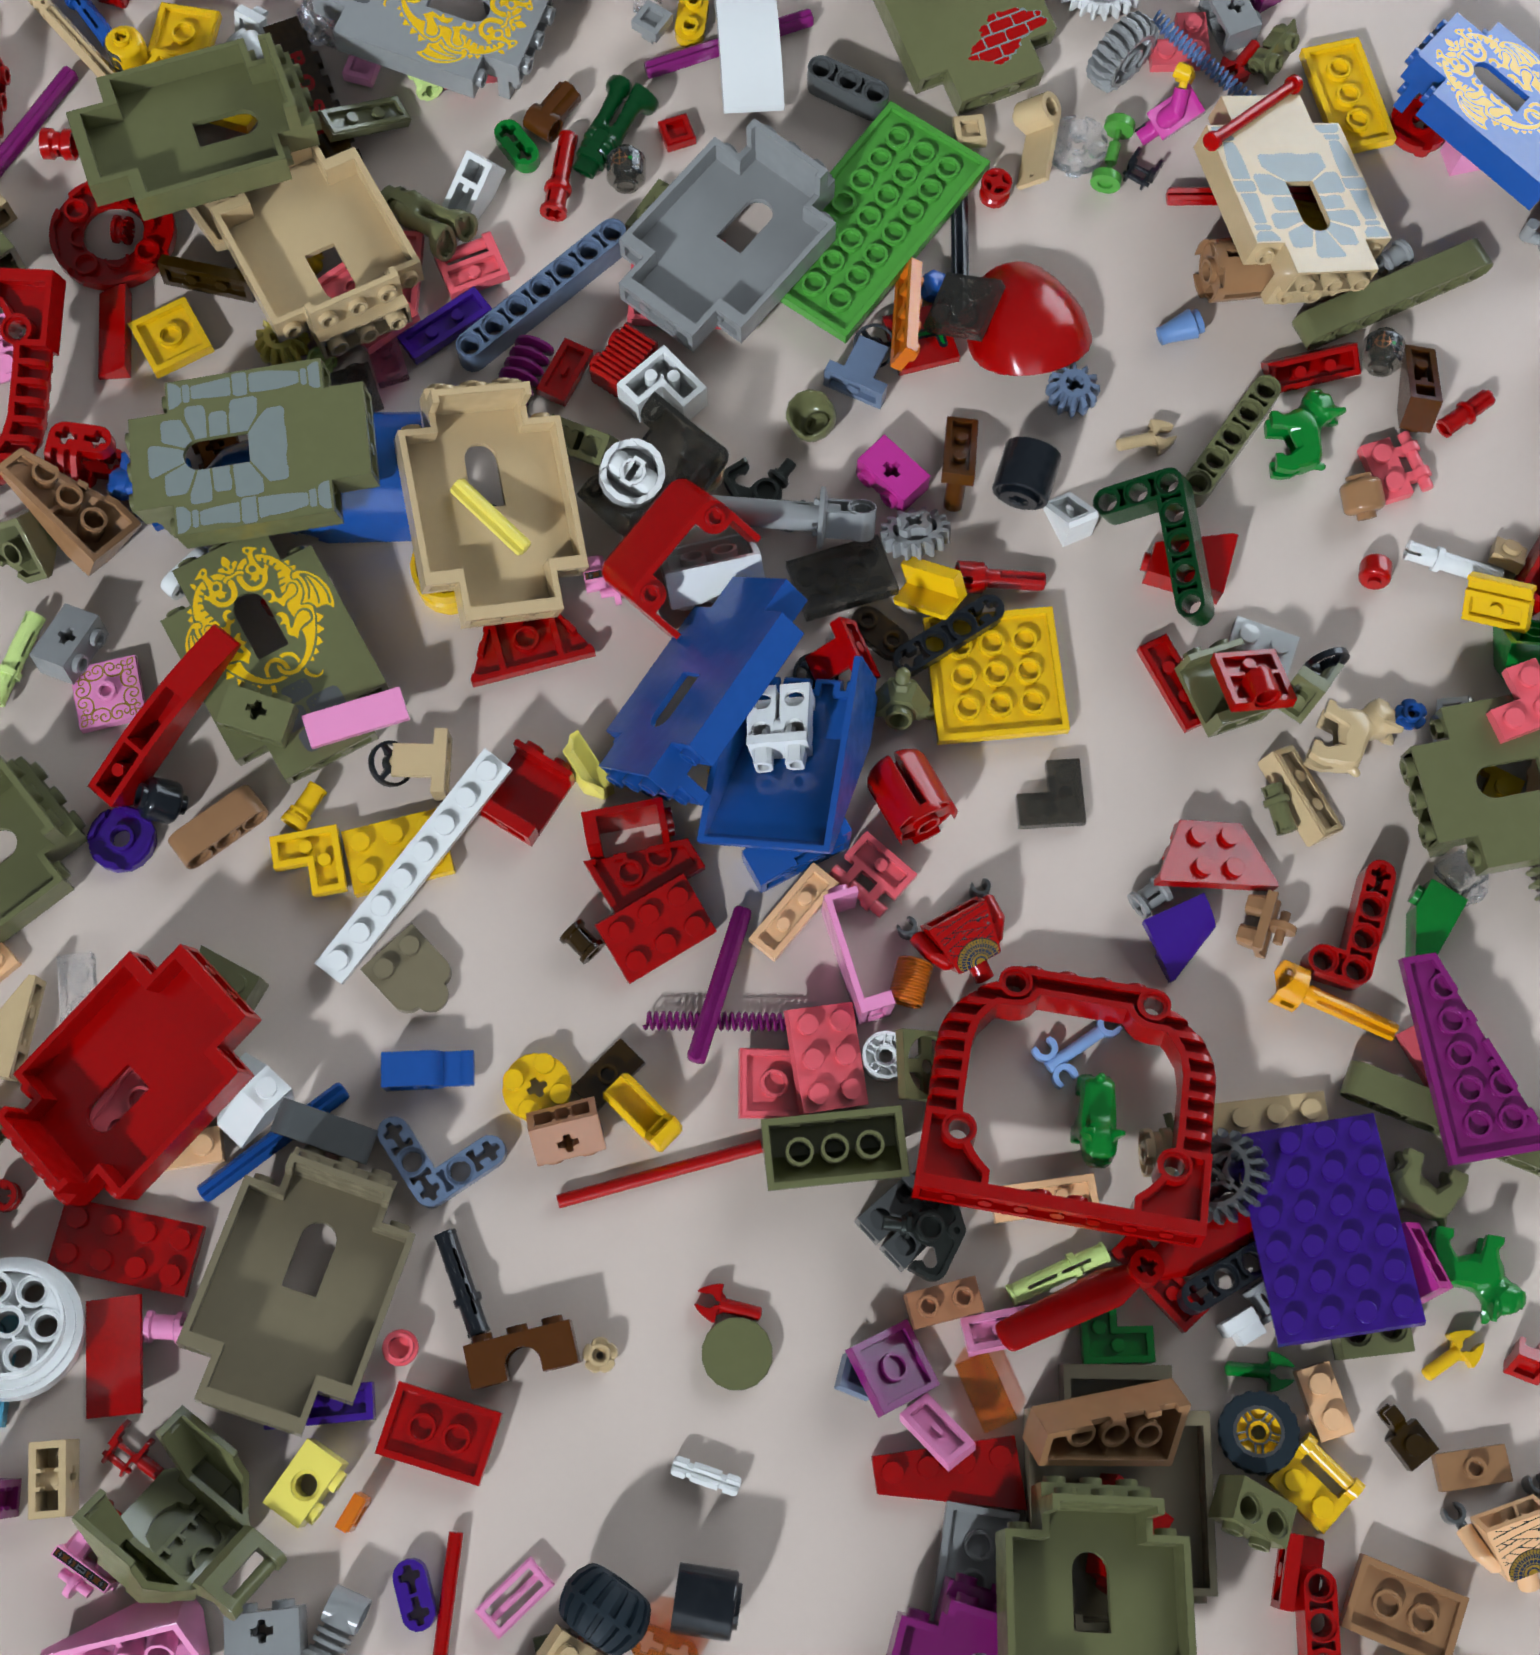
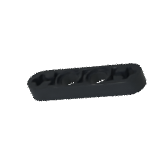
[892,594,1004,677]
[1176,1241,1262,1315]

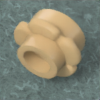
[582,1337,618,1373]

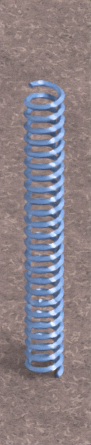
[1153,10,1256,96]

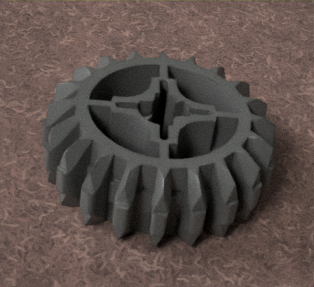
[1174,1128,1271,1225]

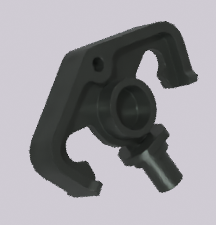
[723,457,806,532]
[882,1203,966,1282]

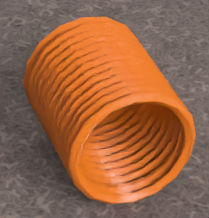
[890,955,934,1009]

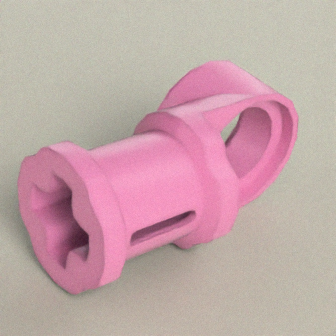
[142,1310,187,1344]

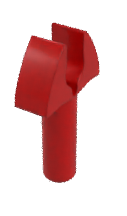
[1218,40,1260,89]
[694,1283,762,1323]

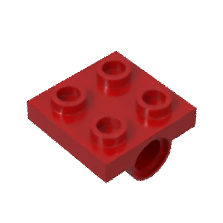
[1210,648,1297,712]

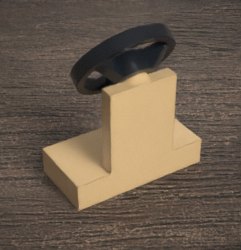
[368,728,453,802]

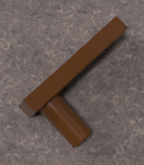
[941,416,979,512]

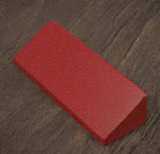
[98,283,132,380]
[1261,342,1361,393]

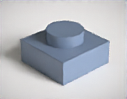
[834,1353,869,1401]

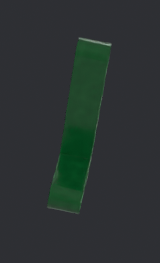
[1093,467,1215,626]

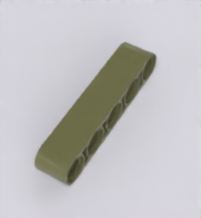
[1185,375,1281,508]

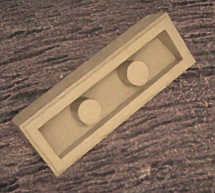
[1258,745,1343,847]

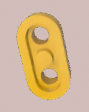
[675,0,709,48]

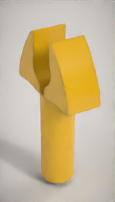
[1421,1330,1484,1381]

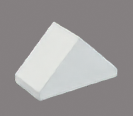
[1043,492,1099,547]

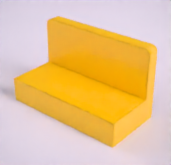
[893,556,967,620]

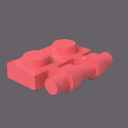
[1357,431,1434,505]
[829,831,918,918]

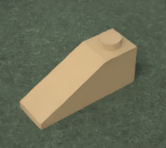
[0,974,47,1083]

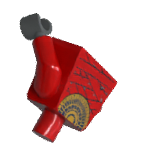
[897,878,1005,984]

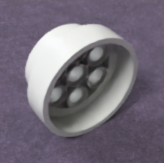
[0,1257,86,1402]

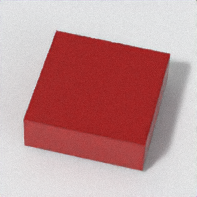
[658,113,696,153]

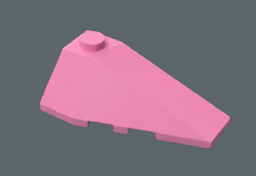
[40,1599,210,1655]

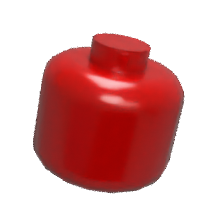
[1358,554,1393,590]

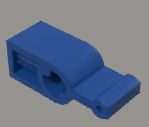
[381,1050,475,1092]

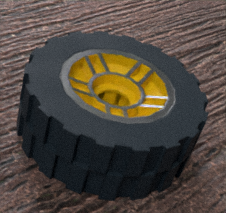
[1217,1390,1300,1476]

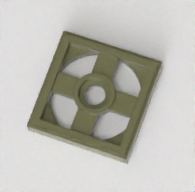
[895,1028,938,1102]

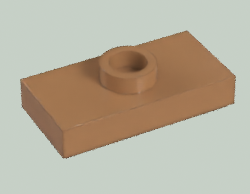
[1431,1444,1513,1492]

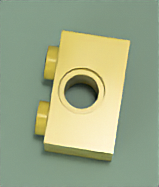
[262,1438,349,1529]

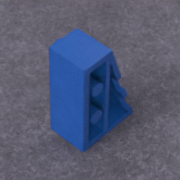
[742,818,852,893]

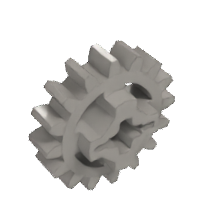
[880,507,951,561]

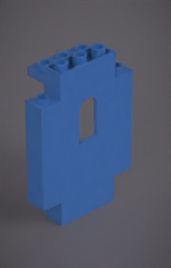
[599,577,808,806]

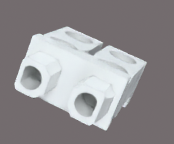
[746,682,815,773]

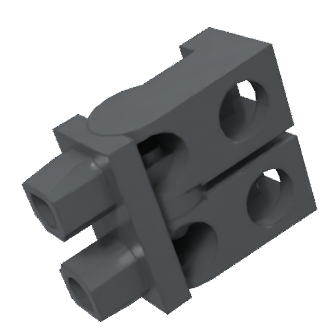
[855,1171,939,1272]

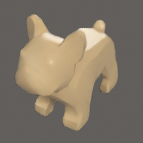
[1303,698,1404,777]

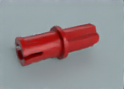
[1436,390,1496,438]

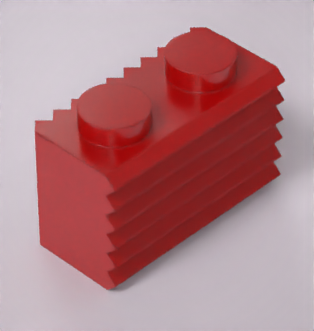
[589,322,658,398]

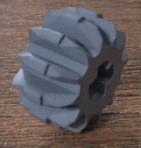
[1045,362,1100,419]

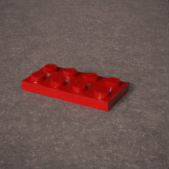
[47,1202,207,1297]

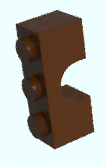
[463,1314,581,1390]

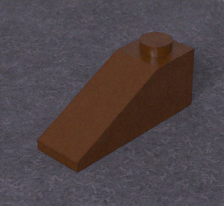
[1397,344,1443,433]

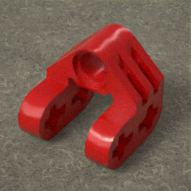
[44,421,122,488]

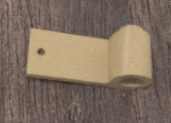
[1012,91,1061,190]

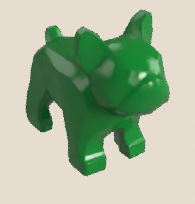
[1263,388,1346,480]
[1070,1073,1126,1168]
[1426,1226,1527,1324]

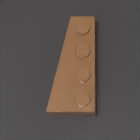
[1022,1378,1191,1466]

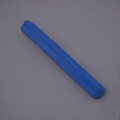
[197,1082,350,1202]

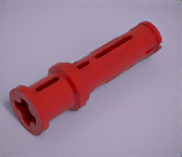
[539,130,579,222]

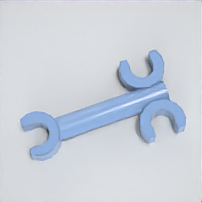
[1031,1020,1123,1090]

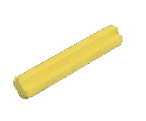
[450,479,531,555]

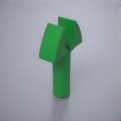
[1224,1351,1295,1392]

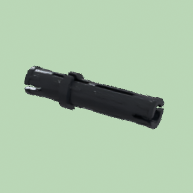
[434,1228,490,1339]

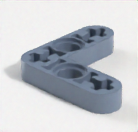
[377,1117,507,1208]

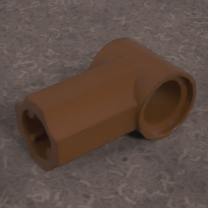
[523,81,581,143]

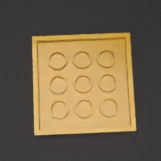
[922,606,1070,745]

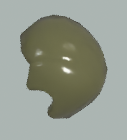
[786,389,837,442]

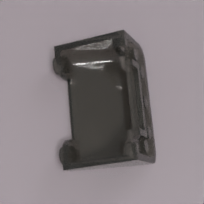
[576,391,729,537]

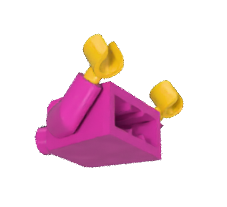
[1135,61,1206,146]

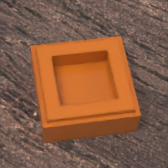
[335,1491,372,1533]

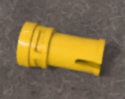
[280,781,327,831]

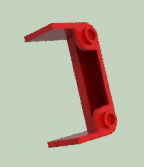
[601,479,762,639]

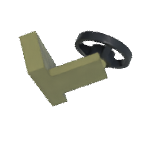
[1278,647,1350,724]

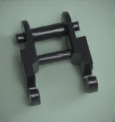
[1123,147,1165,191]

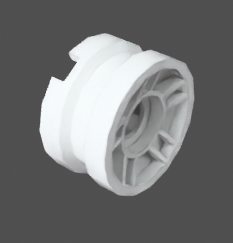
[861,1031,911,1083]

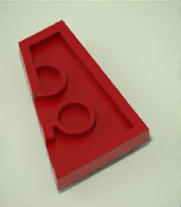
[583,838,705,913]

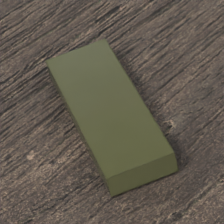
[317,95,412,142]

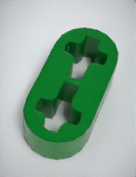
[494,119,540,173]

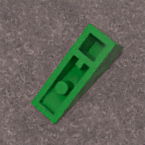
[1405,879,1468,957]

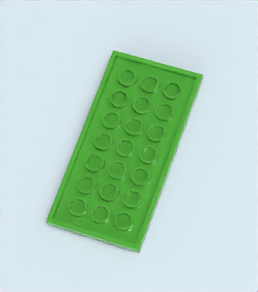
[780,101,990,344]

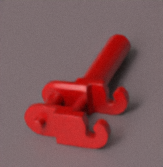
[101,1419,165,1480]

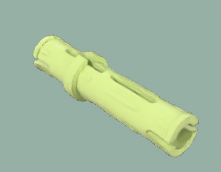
[0,611,46,707]
[1005,1241,1111,1306]

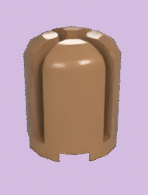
[1193,237,1274,303]

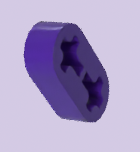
[393,1558,438,1632]

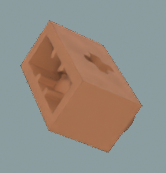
[526,1096,606,1166]
[903,1275,985,1331]

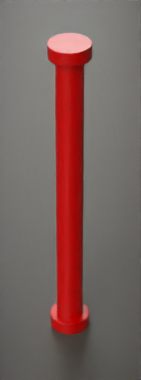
[1203,74,1303,151]

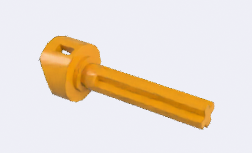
[1268,960,1399,1041]

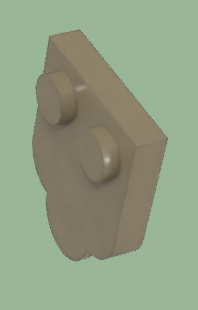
[360,923,452,1013]

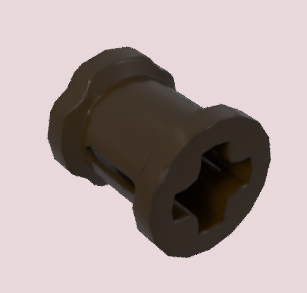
[559,919,605,964]

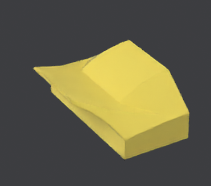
[562,730,615,800]

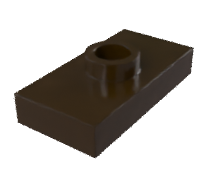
[571,1038,645,1111]

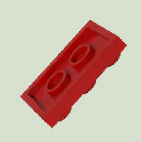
[594,873,717,984]
[375,1381,504,1486]

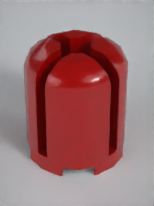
[867,749,958,845]

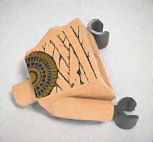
[1440,1473,1540,1593]

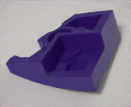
[1142,893,1216,983]

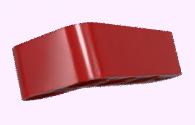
[1300,860,1396,991]

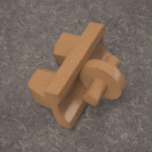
[1236,890,1298,959]

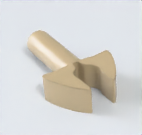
[1116,419,1177,456]

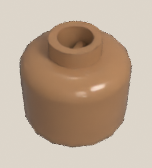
[1339,472,1386,521]

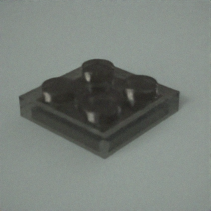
[923,272,1006,342]

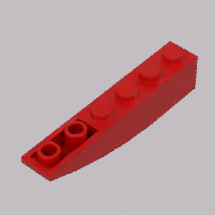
[87,624,241,807]

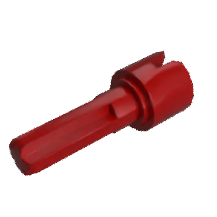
[955,560,1046,594]

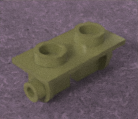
[1247,19,1299,85]

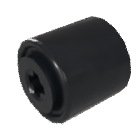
[992,437,1061,510]
[670,1562,743,1642]

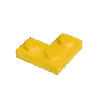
[269,824,348,898]

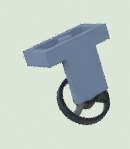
[823,323,892,409]

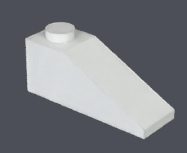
[435,150,506,246]

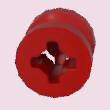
[979,168,1012,209]

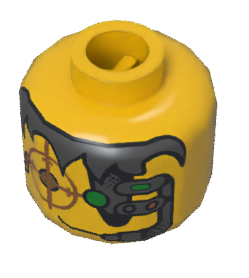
[104,26,149,71]

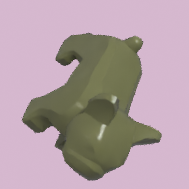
[1389,1148,1469,1227]

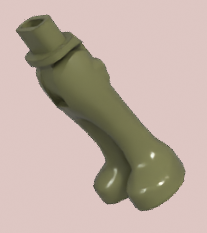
[380,185,478,261]

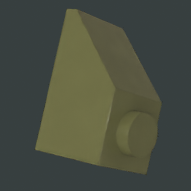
[0,509,58,584]

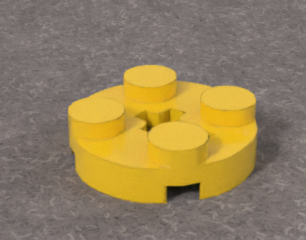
[502,1053,573,1122]

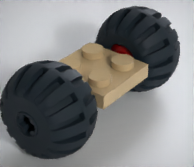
[535,1563,651,1655]

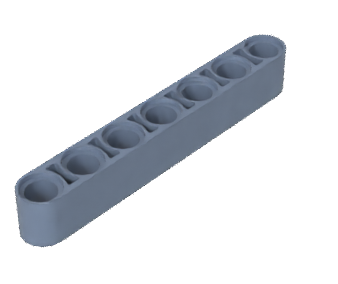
[455,218,626,372]

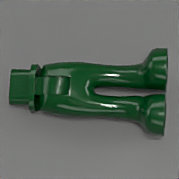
[572,75,659,179]

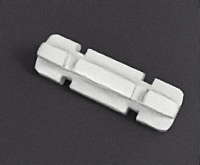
[671,1456,741,1496]

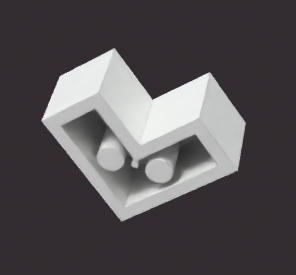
[616,345,708,424]

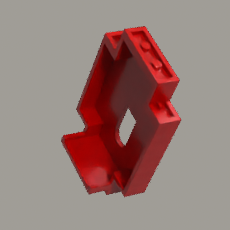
[0,944,262,1206]

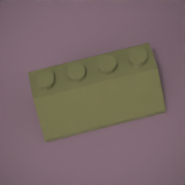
[761,1105,910,1191]

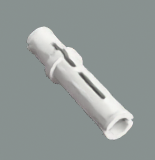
[1402,540,1504,578]

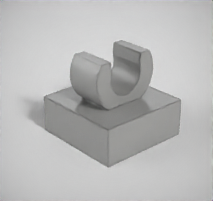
[631,0,673,44]

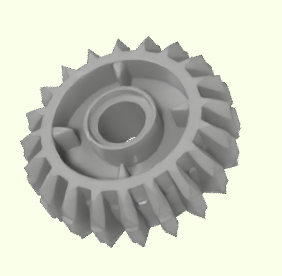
[1086,11,1159,93]

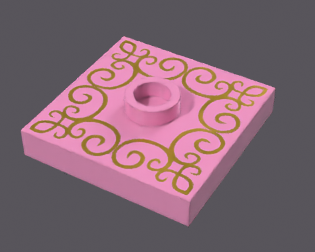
[72,654,146,734]

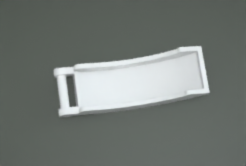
[714,0,784,114]

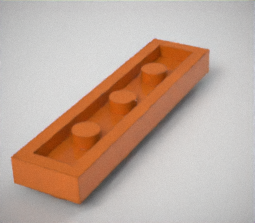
[890,257,924,372]

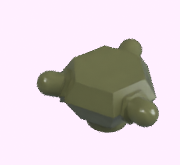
[875,667,934,730]

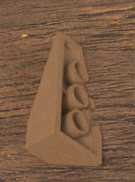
[0,448,142,576]

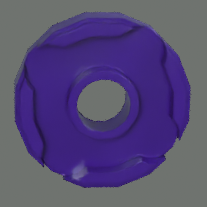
[87,806,157,873]

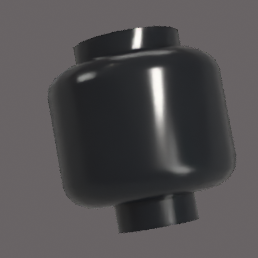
[134,777,188,824]

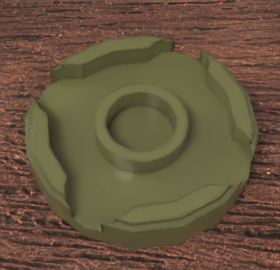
[702,1318,772,1390]

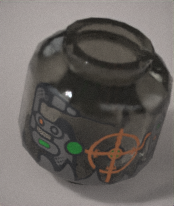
[606,144,646,194]
[1361,327,1405,377]

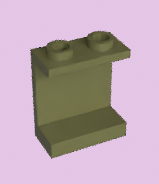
[1174,638,1274,738]

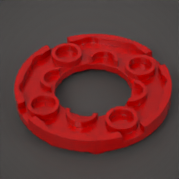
[49,181,177,291]

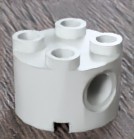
[599,438,665,508]

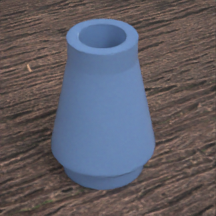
[1156,308,1205,346]

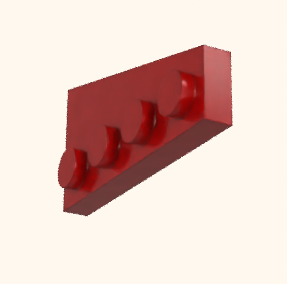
[871,1435,1027,1510]

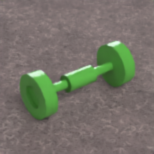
[1090,113,1136,194]

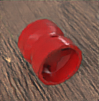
[39,128,79,161]

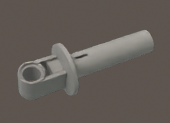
[712,486,877,549]

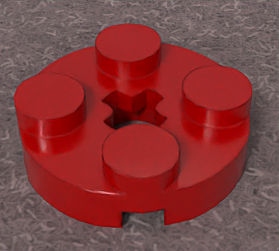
[1389,95,1445,158]

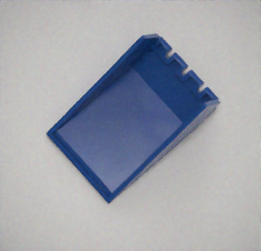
[697,656,878,854]

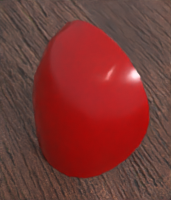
[966,261,1092,376]

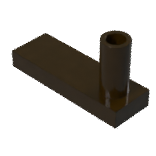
[157,254,255,303]

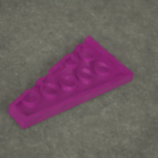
[1398,952,1540,1166]

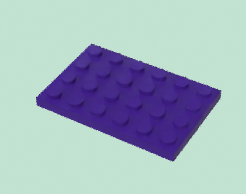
[1240,1113,1426,1347]

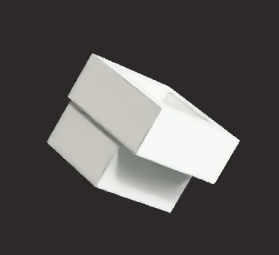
[1215,1306,1267,1347]

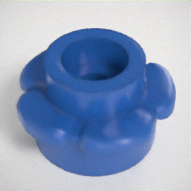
[1395,699,1427,730]

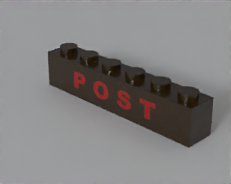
[263,16,365,164]

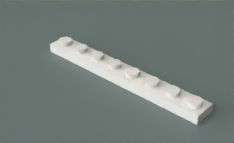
[315,748,512,984]

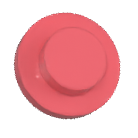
[382,1329,419,1366]

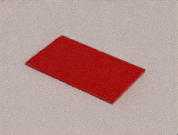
[86,1294,143,1419]

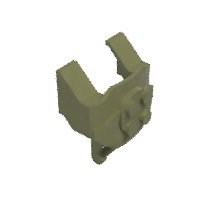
[72,1405,287,1621]

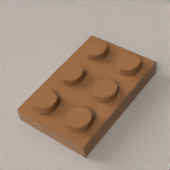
[1339,1553,1469,1655]

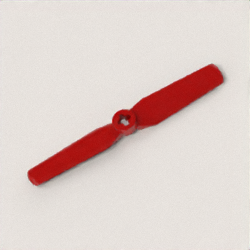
[995,1212,1255,1351]

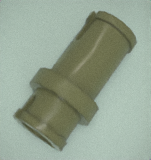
[1261,782,1298,836]

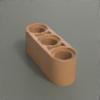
[168,785,269,869]

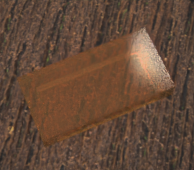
[954,1353,1018,1434]

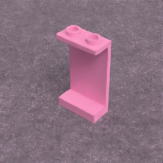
[821,884,895,1026]

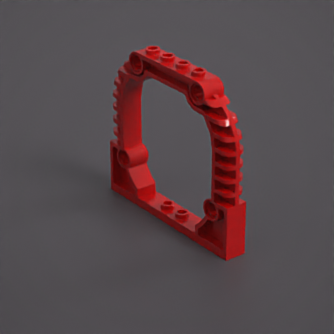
[0,268,66,486]
[911,966,1216,1249]

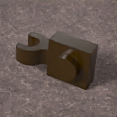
[1376,1404,1439,1471]

